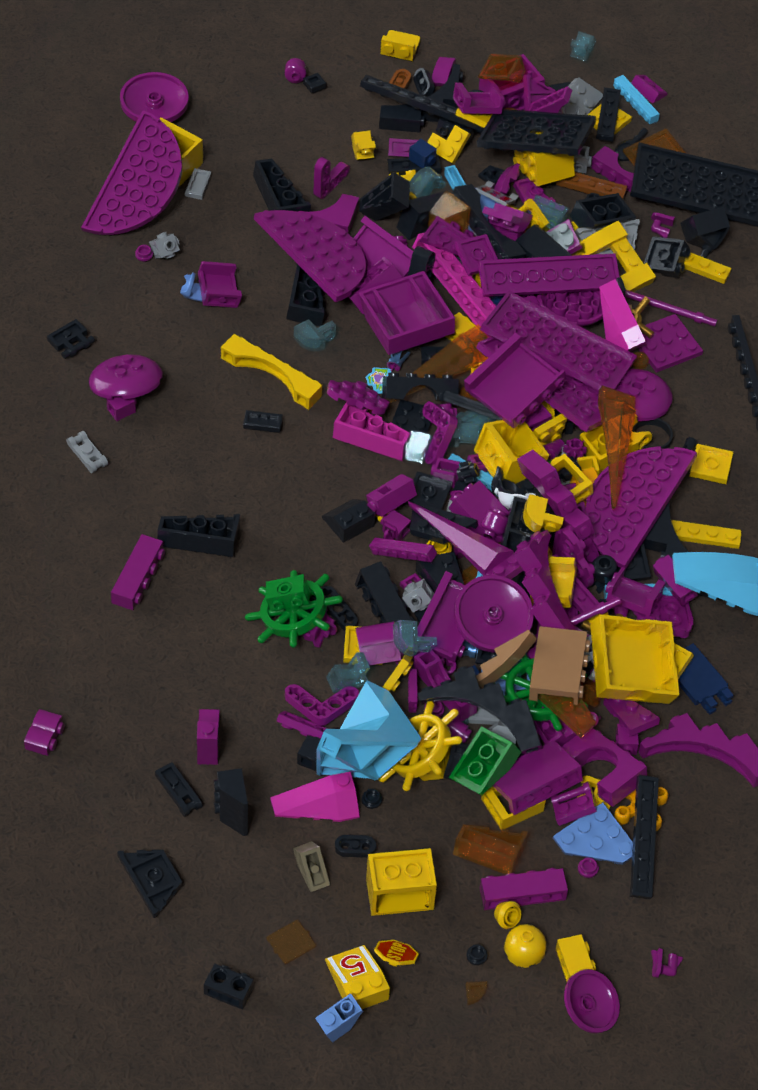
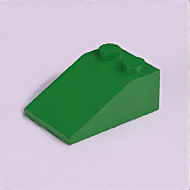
[449,726,521,796]

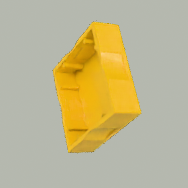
[590,614,679,704]

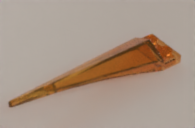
[367,324,488,412]
[598,385,636,509]

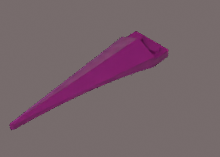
[408,501,524,579]

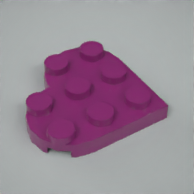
[327,380,390,415]
[552,525,595,588]
[632,595,693,638]

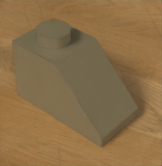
[293,841,330,892]

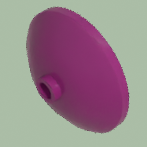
[564,969,620,1034]

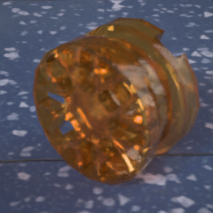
[580,677,601,707]

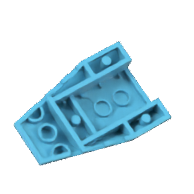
[672,552,758,616]

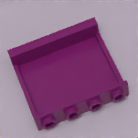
[464,333,565,429]

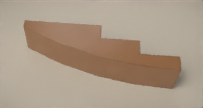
[477,630,537,689]

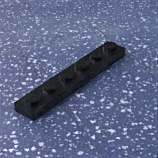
[630,775,659,899]

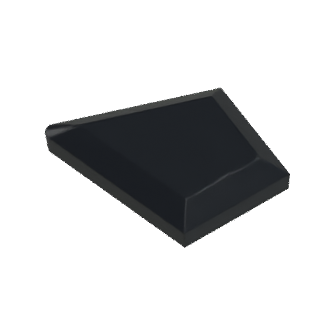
[478,165,505,184]

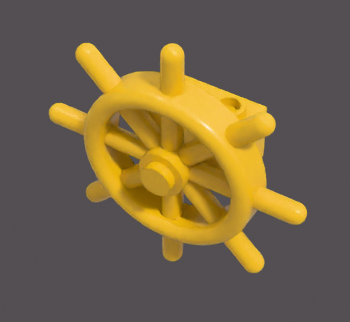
[379,701,462,791]

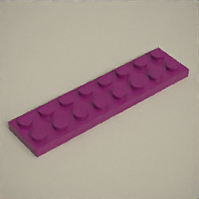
[478,253,620,297]

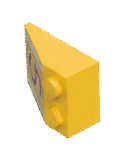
[325,945,390,1009]

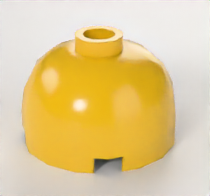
[504,924,547,968]

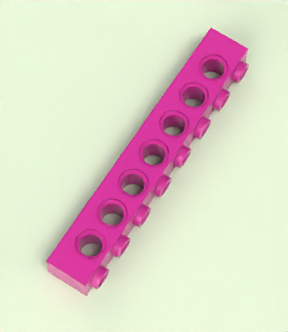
[412,233,496,339]

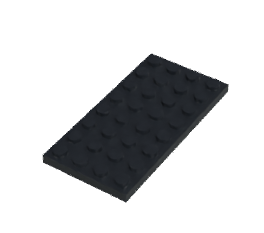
[630,142,758,226]

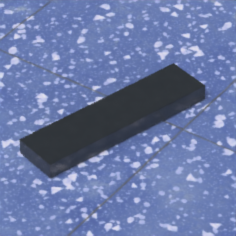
[596,87,621,142]

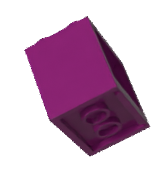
[479,54,545,110]

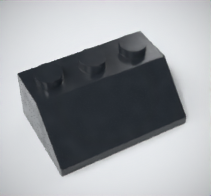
[570,193,636,228]
[516,224,572,258]
[213,768,248,836]

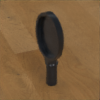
[615,128,648,161]

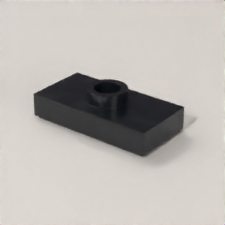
[243,410,283,433]

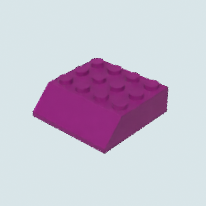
[358,271,455,355]

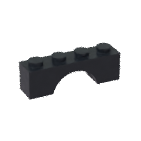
[382,373,459,401]

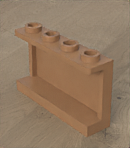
[529,626,590,705]

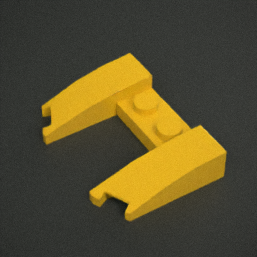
[580,221,656,292]

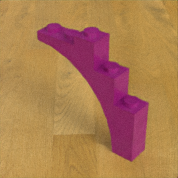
[517,450,599,564]
[513,530,576,630]
[638,713,758,787]

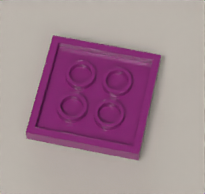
[638,314,703,373]

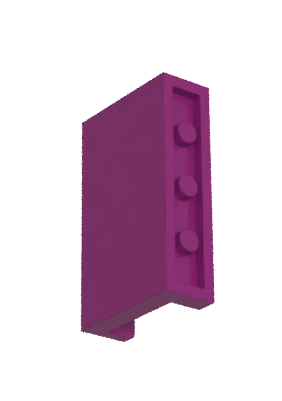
[353,216,413,277]
[412,571,466,663]
[493,740,583,815]

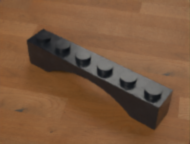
[450,184,526,259]

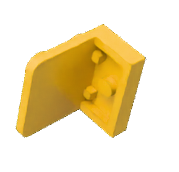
[380,30,420,61]

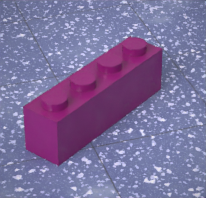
[111,534,165,610]
[480,868,568,910]

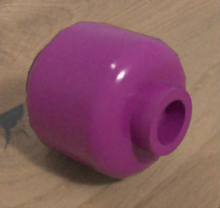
[284,58,307,83]
[481,508,508,537]

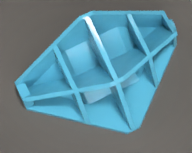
[316,680,422,781]

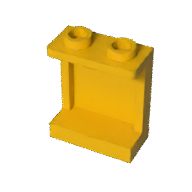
[530,556,577,608]

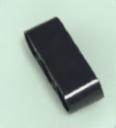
[408,246,436,280]

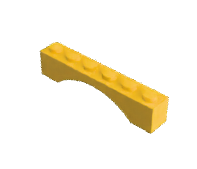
[221,334,322,410]

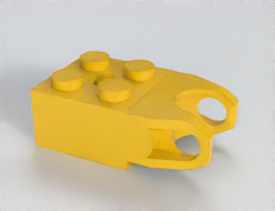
[580,414,652,473]

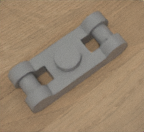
[66,431,108,473]

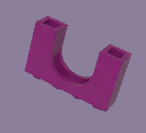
[562,726,647,807]

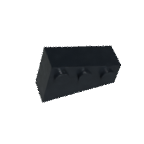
[359,172,410,221]
[396,191,454,240]
[416,552,464,593]

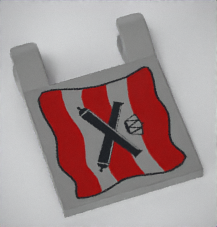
[476,180,519,206]

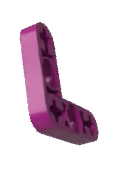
[313,157,350,199]
[422,401,458,465]
[285,684,359,726]

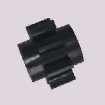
[457,461,480,484]

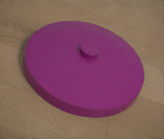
[120,72,188,122]
[454,575,533,652]

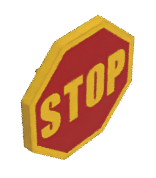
[374,940,419,967]

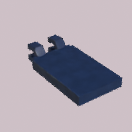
[678,643,734,715]

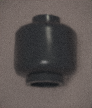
[592,555,617,583]

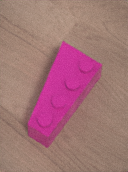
[333,401,411,461]

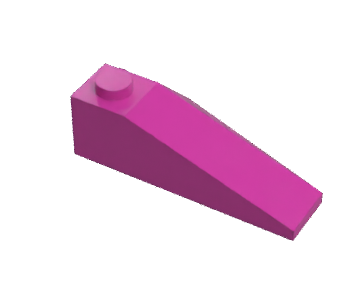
[599,279,647,352]
[270,771,360,822]

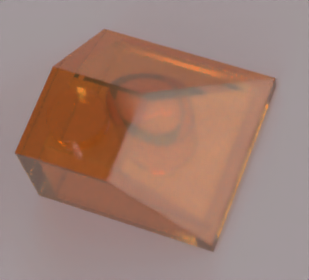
[478,54,526,83]
[428,191,471,233]

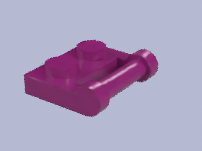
[551,781,597,826]

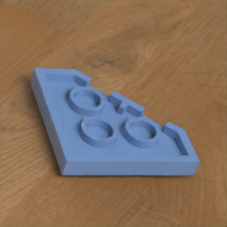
[553,802,633,865]

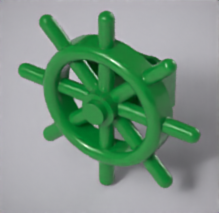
[245,570,343,648]
[500,653,588,731]

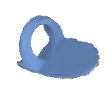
[180,272,202,302]

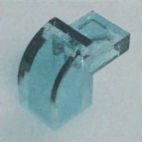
[570,32,596,61]
[410,167,447,198]
[294,319,336,351]
[440,420,479,447]
[405,430,432,464]
[393,620,437,657]
[326,652,370,693]

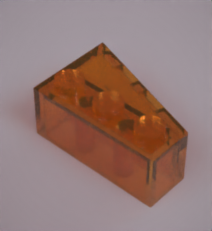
[453,824,528,874]

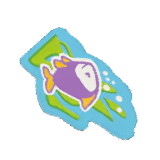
[365,367,391,394]

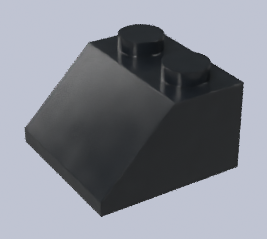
[322,499,375,543]

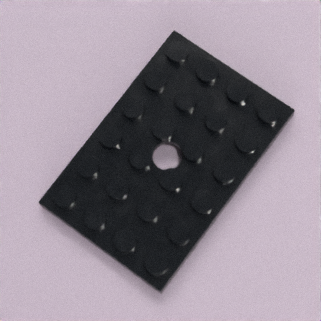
[477,109,596,156]

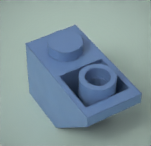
[315,993,363,1042]

